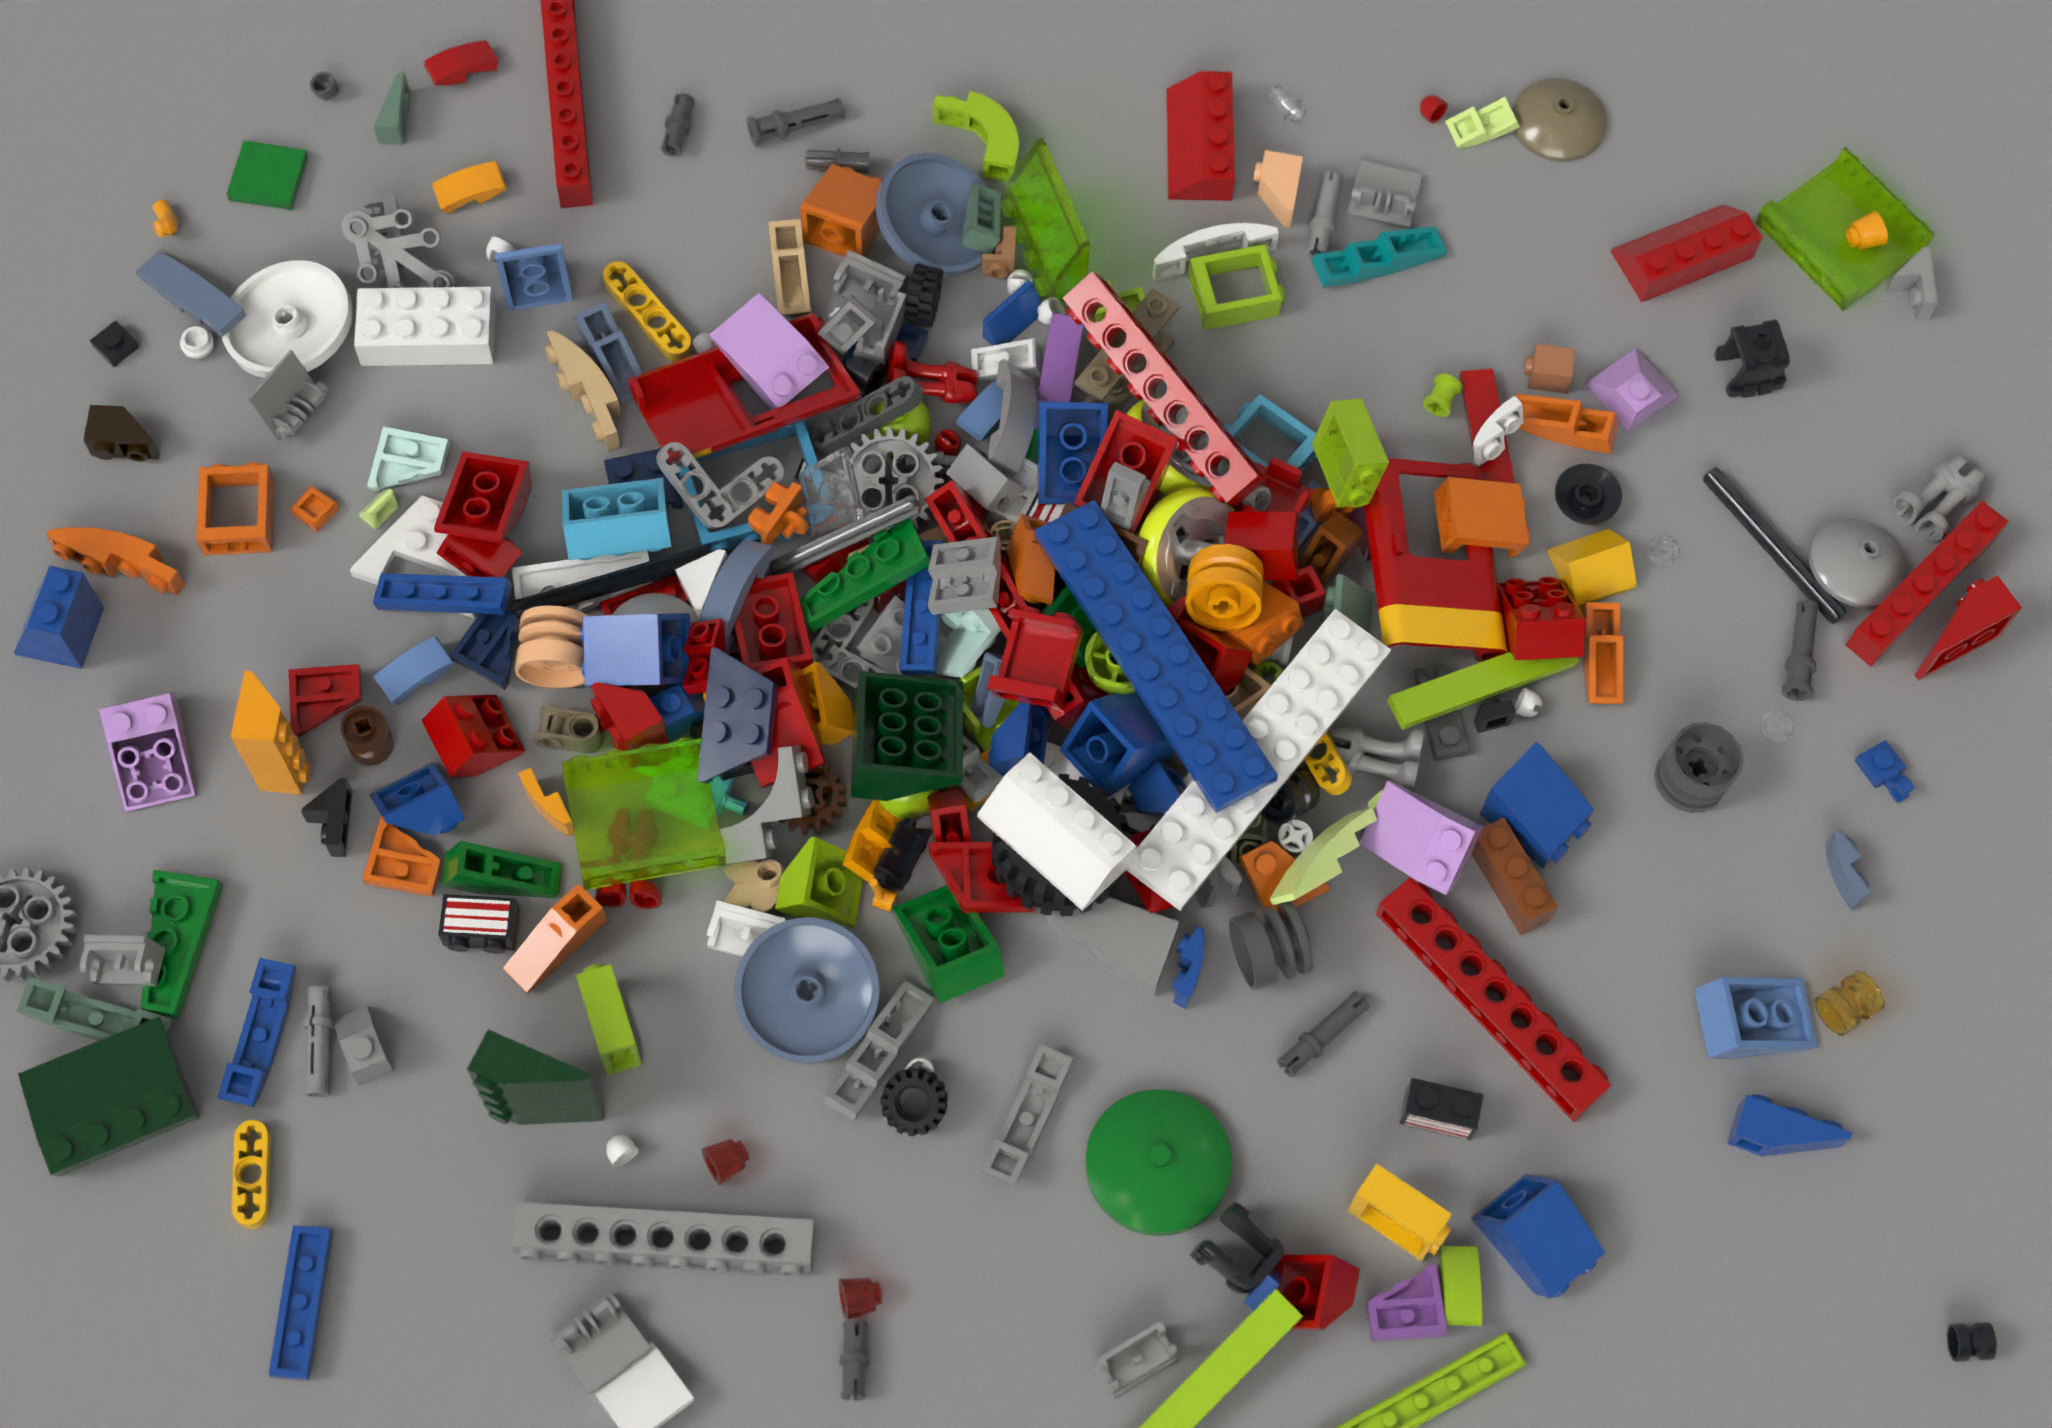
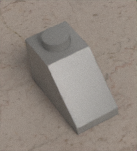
[333,1006,393,1085]

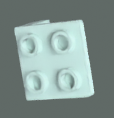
[937,609,1001,678]

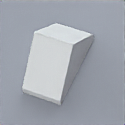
[675,549,728,620]

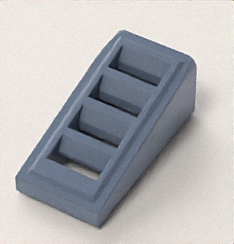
[971,652,1006,728]

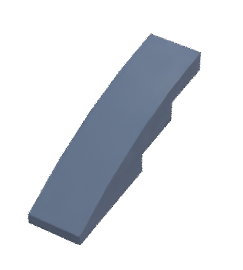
[135,251,246,337]

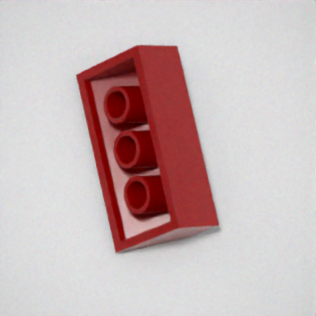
[1166,71,1235,201]
[1611,205,1763,303]

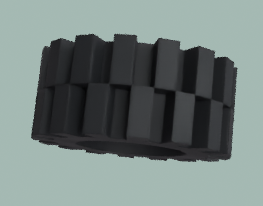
[904,264,943,327]
[880,1067,948,1136]

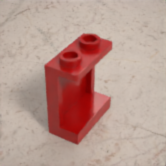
[987,606,1084,711]

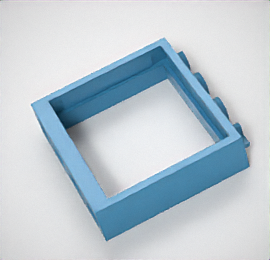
[678,420,834,556]

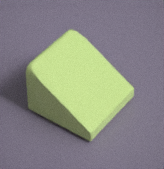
[359,488,399,529]

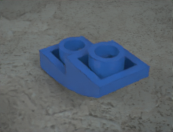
[1172,926,1204,1009]

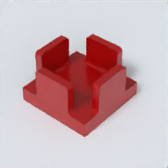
[1231,457,1315,524]

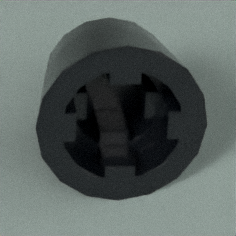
[844,356,886,396]

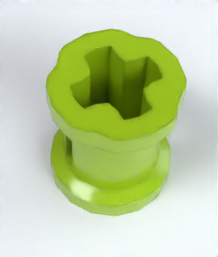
[1423,373,1463,417]

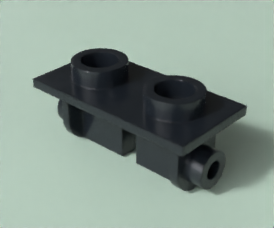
[873,817,933,891]

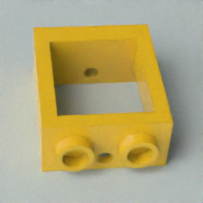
[1347,1163,1452,1261]

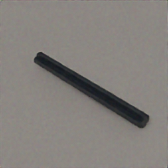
[1703,467,1847,624]
[512,545,711,619]

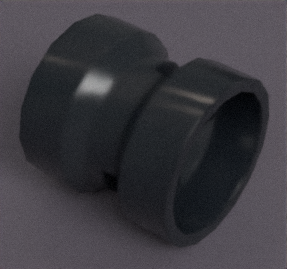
[1947,1322,1997,1362]

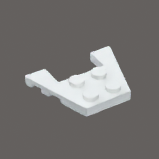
[350,495,476,618]

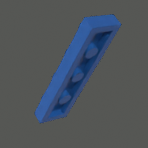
[899,540,944,675]
[373,573,512,615]
[268,1225,333,1381]

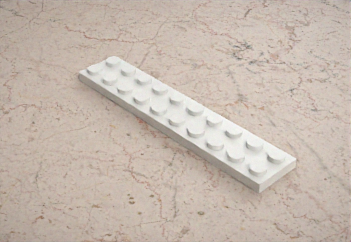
[1126,609,1391,911]

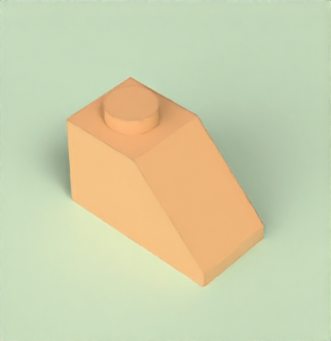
[1253,150,1303,228]

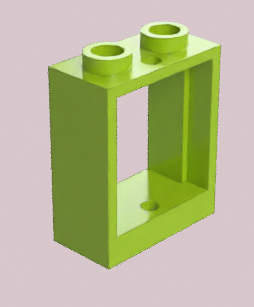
[1188,244,1285,330]
[1312,398,1389,508]
[576,963,642,1076]

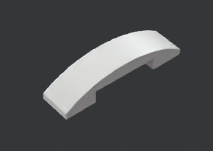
[1152,223,1279,281]

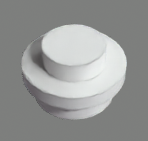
[180,326,214,359]

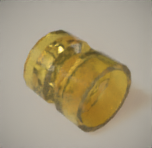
[1815,971,1885,1036]

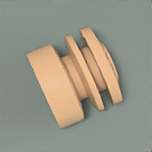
[515,605,587,689]

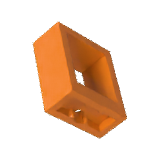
[196,462,275,555]

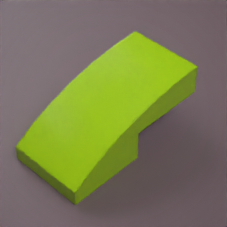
[1439,1246,1482,1326]

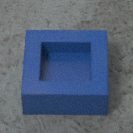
[1244,1269,1283,1311]

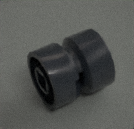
[1261,768,1320,825]

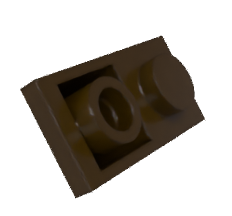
[83,405,160,462]

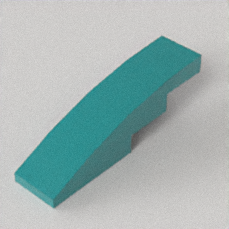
[1311,226,1447,288]

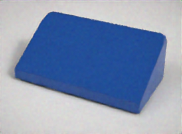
[983,281,1041,345]

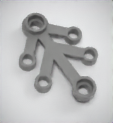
[341,208,457,288]

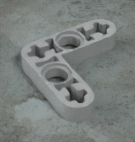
[656,442,784,529]
[810,598,890,694]

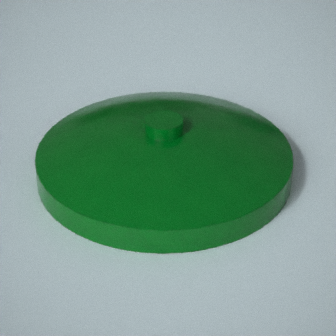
[1085,1089,1232,1236]

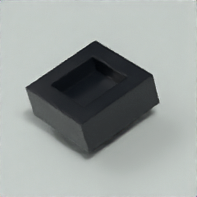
[89,320,139,367]
[1473,699,1516,733]

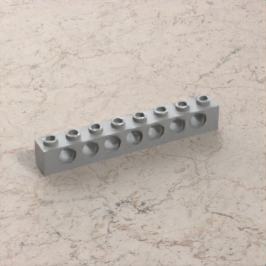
[510,1202,815,1277]

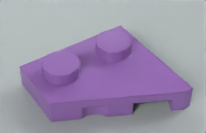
[1366,1264,1447,1342]

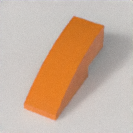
[1516,394,1619,454]
[1581,602,1623,704]

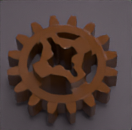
[771,763,847,836]

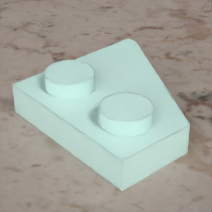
[367,426,451,492]

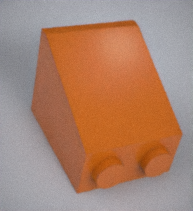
[800,164,882,257]

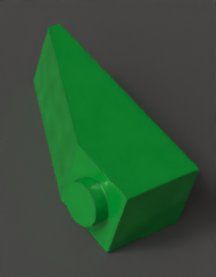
[442,841,561,898]

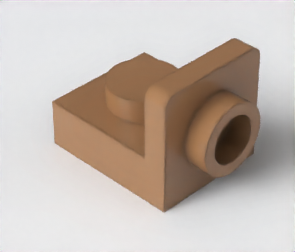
[982,226,1016,279]

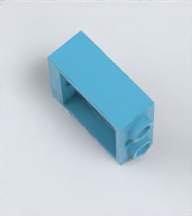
[1225,394,1317,474]

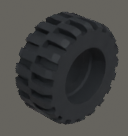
[991,773,1130,917]

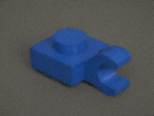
[1855,740,1915,803]

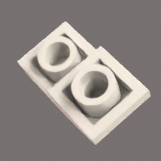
[1473,396,1524,467]

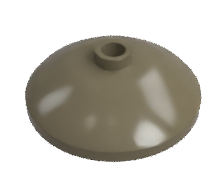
[1513,78,1607,162]

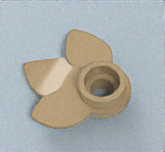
[723,859,786,913]

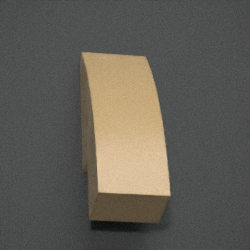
[768,219,811,316]

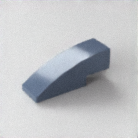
[573,301,642,404]

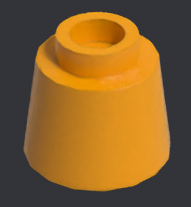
[1845,211,1888,250]

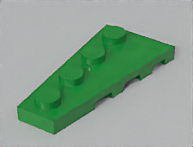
[799,517,930,631]
[141,870,223,1018]

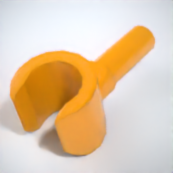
[869,878,898,913]

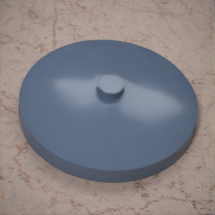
[875,153,992,277]
[734,917,880,1063]

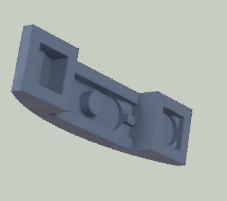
[698,539,776,655]

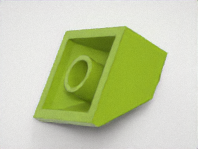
[775,836,863,928]

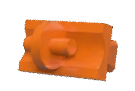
[748,482,809,545]

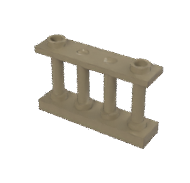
[1074,288,1180,425]

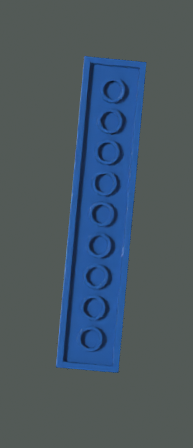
[1034,500,1278,813]

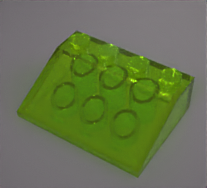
[1002,138,1090,303]

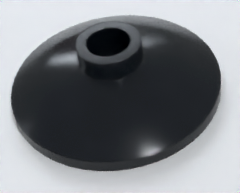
[1555,464,1622,525]

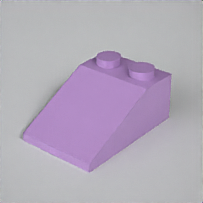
[708,293,829,410]
[1359,780,1484,895]

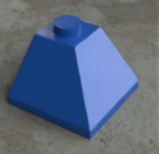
[370,762,465,836]

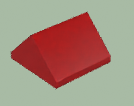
[1224,511,1298,580]

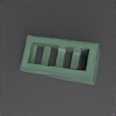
[374,72,410,145]
[962,183,1002,254]

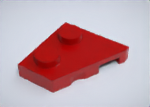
[288,664,362,737]

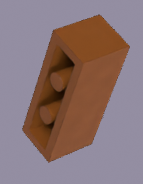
[1471,817,1558,935]

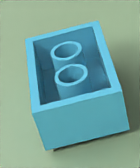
[562,478,671,560]

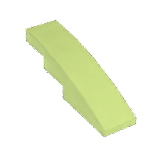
[1270,807,1377,905]

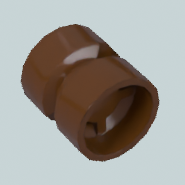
[340,705,394,766]

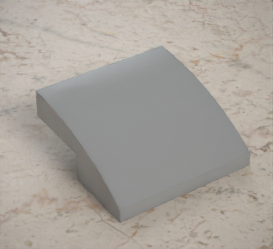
[927,536,1001,615]

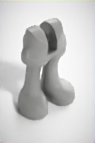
[1893,454,1985,541]
[1322,726,1424,792]

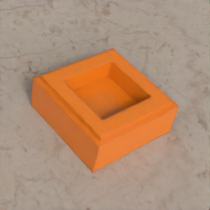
[290,485,340,532]

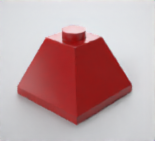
[1273,1254,1360,1330]

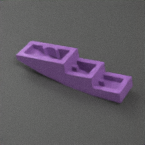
[1034,313,1084,429]

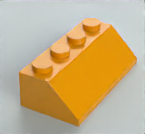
[230,670,311,795]

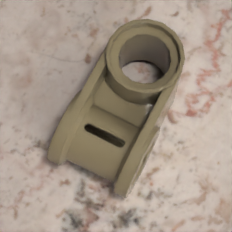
[532,705,604,754]

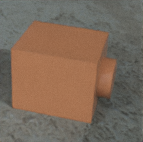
[1523,344,1575,394]

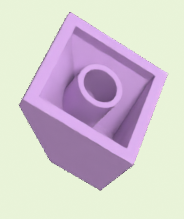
[1586,348,1679,431]

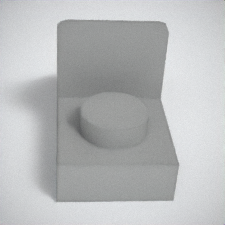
[1887,247,1938,319]
[817,294,877,355]
[1100,462,1151,530]

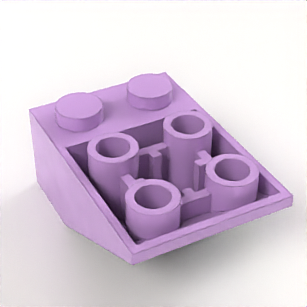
[99,691,196,812]

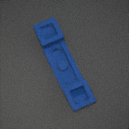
[217,958,296,1107]

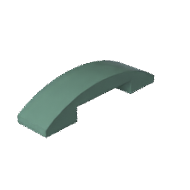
[17,976,173,1041]

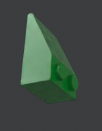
[892,885,1005,1003]

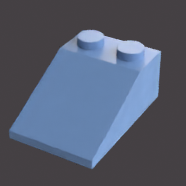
[494,243,573,311]
[1694,977,1818,1059]

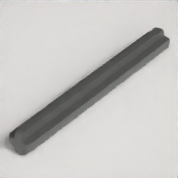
[769,495,921,575]

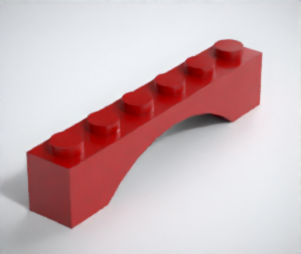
[1845,500,2009,667]

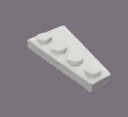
[511,550,653,630]

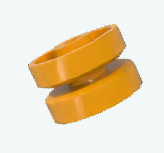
[1185,544,1264,631]

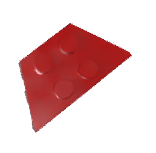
[929,842,1037,913]

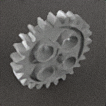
[835,427,945,535]
[0,867,78,982]

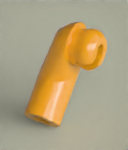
[152,199,178,238]

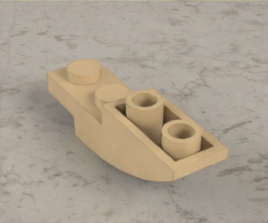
[544,330,621,452]

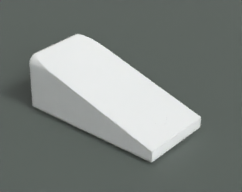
[971,338,1042,380]

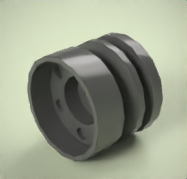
[1654,722,1744,813]
[1229,901,1313,990]

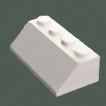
[977,752,1136,911]

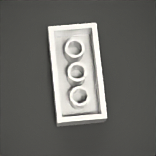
[354,287,496,366]

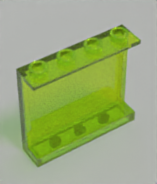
[1755,147,1935,311]
[561,738,726,890]

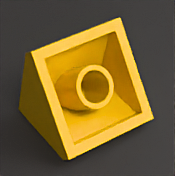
[1547,528,1637,607]

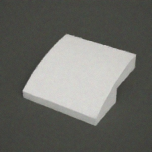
[593,1342,695,1428]

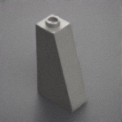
[1045,897,1179,996]

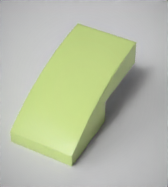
[1445,97,1520,149]

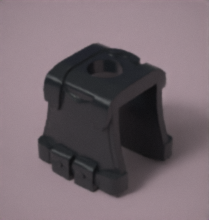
[1714,319,1790,398]
[1190,1202,1284,1294]

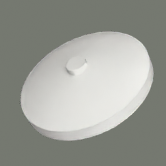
[222,260,353,378]

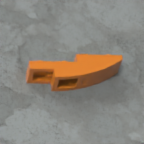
[46,527,185,596]

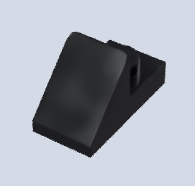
[301,778,353,857]

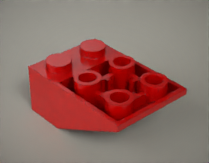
[1498,577,1585,660]
[751,657,826,788]

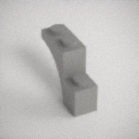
[720,745,814,864]

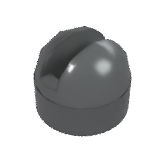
[310,72,339,101]

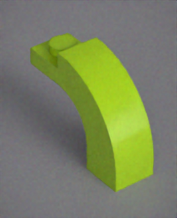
[933,91,1019,184]

